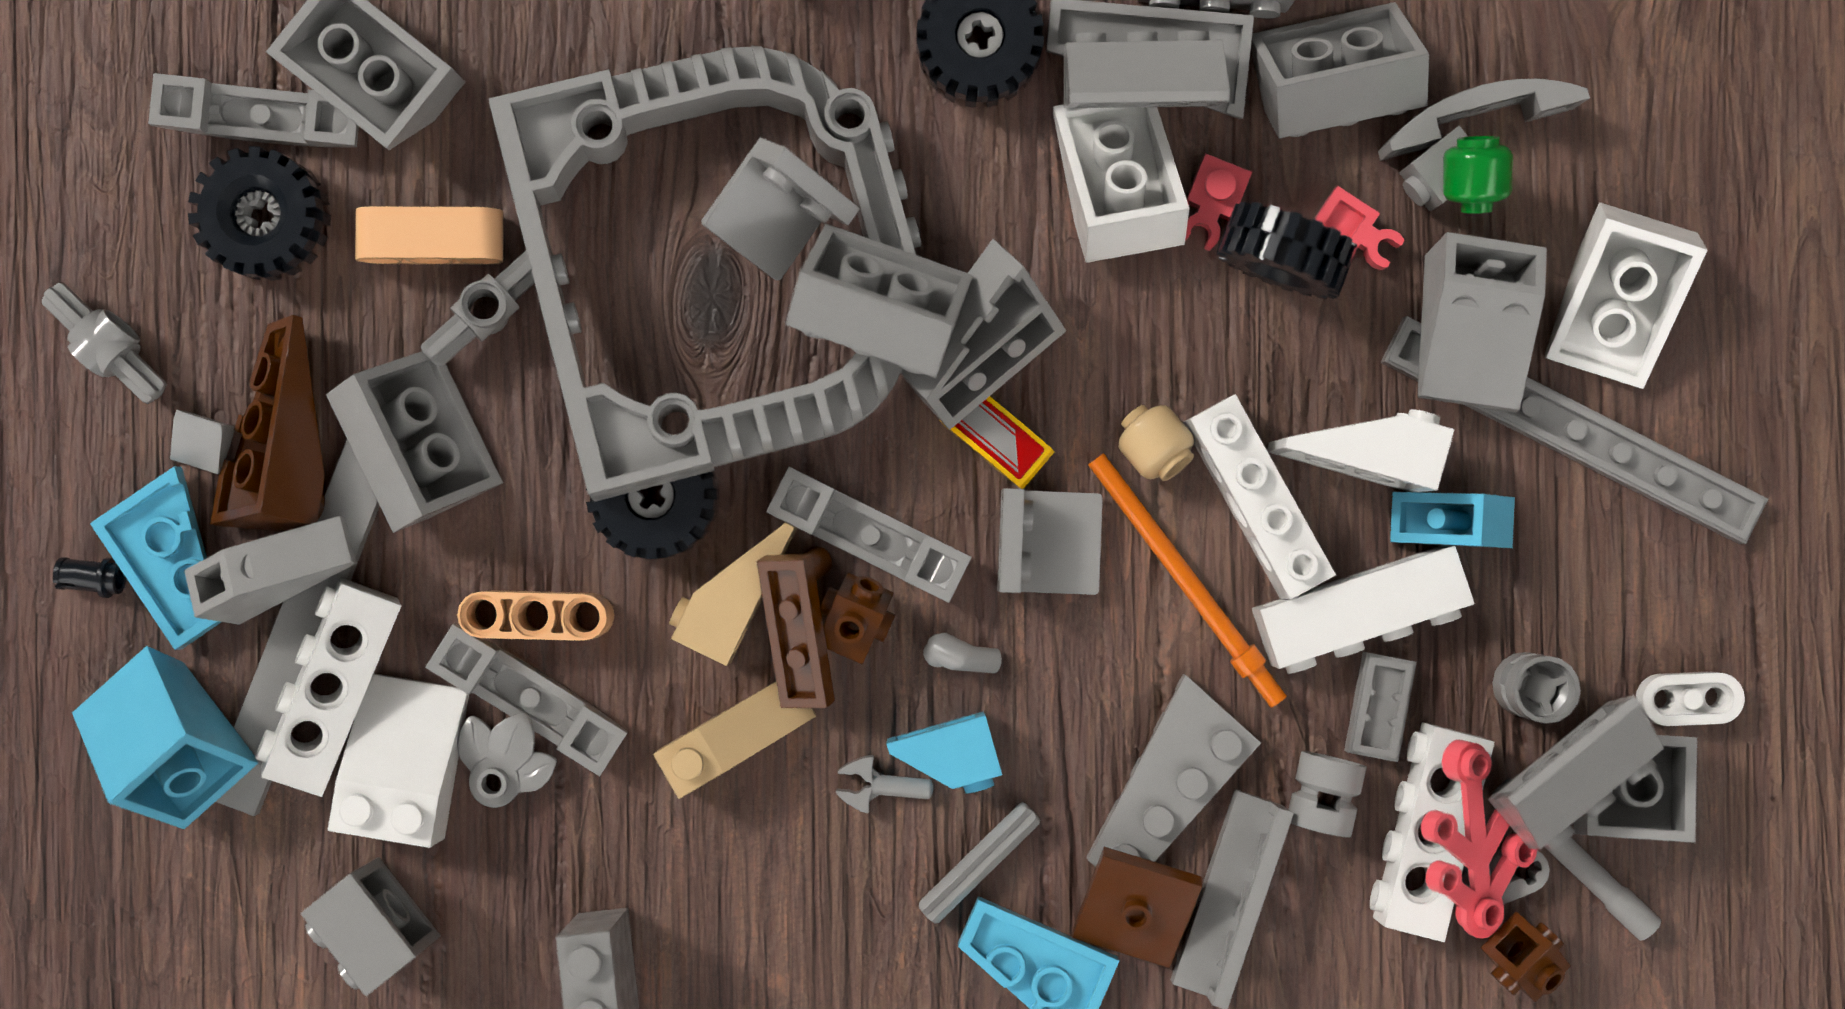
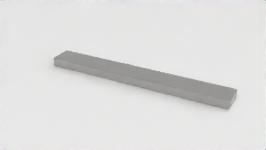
[1380,316,1768,544]
[216,439,402,816]

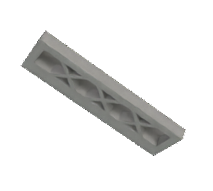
[1170,789,1294,1009]

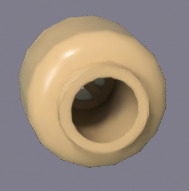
[1119,405,1194,481]

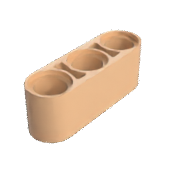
[355,206,503,264]
[457,590,614,641]

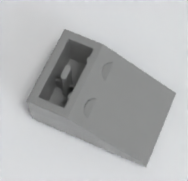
[1418,232,1547,412]

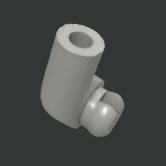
[923,633,1002,673]

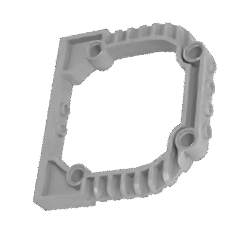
[488,45,921,502]

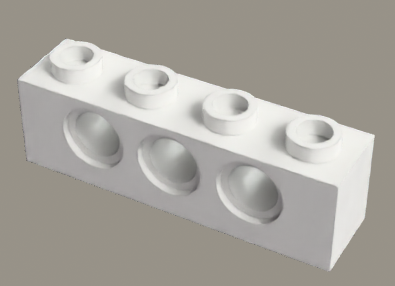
[1183,394,1336,600]
[255,577,401,797]
[1370,722,1495,942]

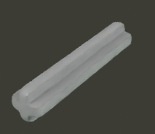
[919,802,1040,924]

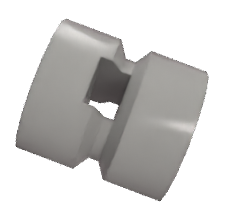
[1492,652,1581,723]
[1289,751,1367,838]

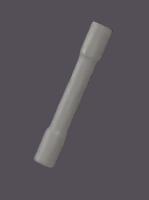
[1491,778,1661,941]

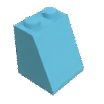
[72,646,258,829]

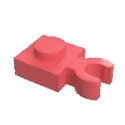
[1185,153,1252,251]
[1314,186,1405,270]

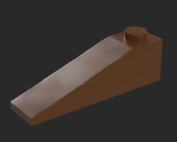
[210,315,325,532]

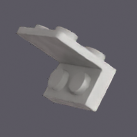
[702,137,860,281]
[997,488,1103,595]

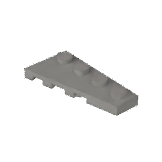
[1046,0,1254,119]
[1086,674,1261,867]

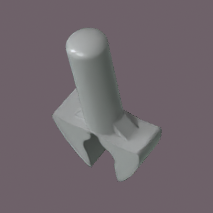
[836,755,933,813]

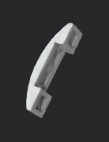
[148,73,359,148]
[1378,79,1590,161]
[766,467,972,603]
[425,623,628,776]

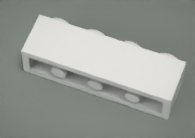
[1251,545,1475,674]

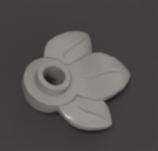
[458,712,557,808]

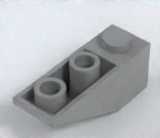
[184,516,357,625]

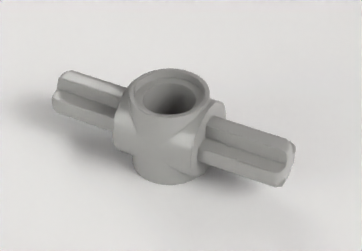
[421,251,535,367]
[41,283,167,404]

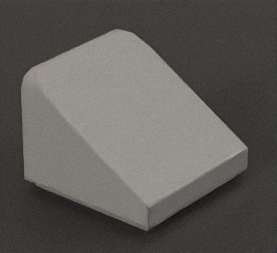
[170,410,235,474]

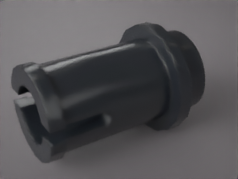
[53,557,127,598]

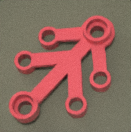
[1421,739,1537,939]

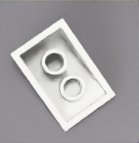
[1053,105,1190,263]
[1545,202,1708,389]
[1267,409,1454,492]
[328,673,469,848]

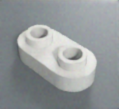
[1636,672,1745,726]

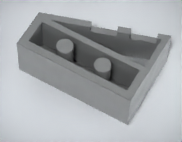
[901,239,1066,430]

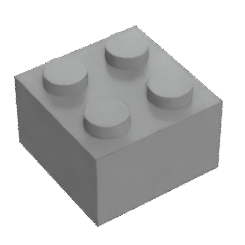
[1574,735,1697,843]
[300,857,441,997]

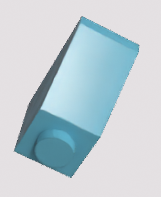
[1390,492,1515,548]
[886,711,1002,794]

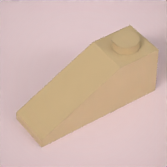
[669,523,797,666]
[653,681,817,799]

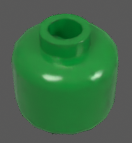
[1443,136,1513,213]

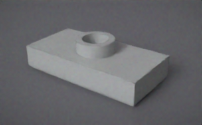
[1344,652,1417,762]

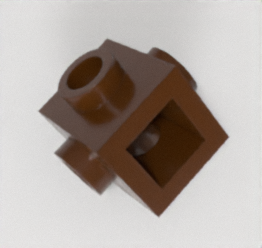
[820,573,896,665]
[1481,911,1571,1003]

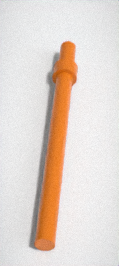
[1088,453,1287,708]

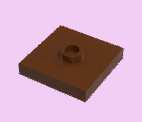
[1072,846,1202,968]

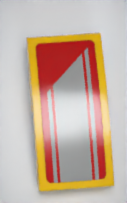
[939,396,1055,489]

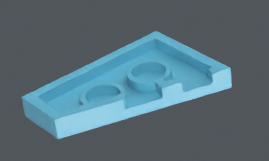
[90,466,221,650]
[958,896,1119,1009]

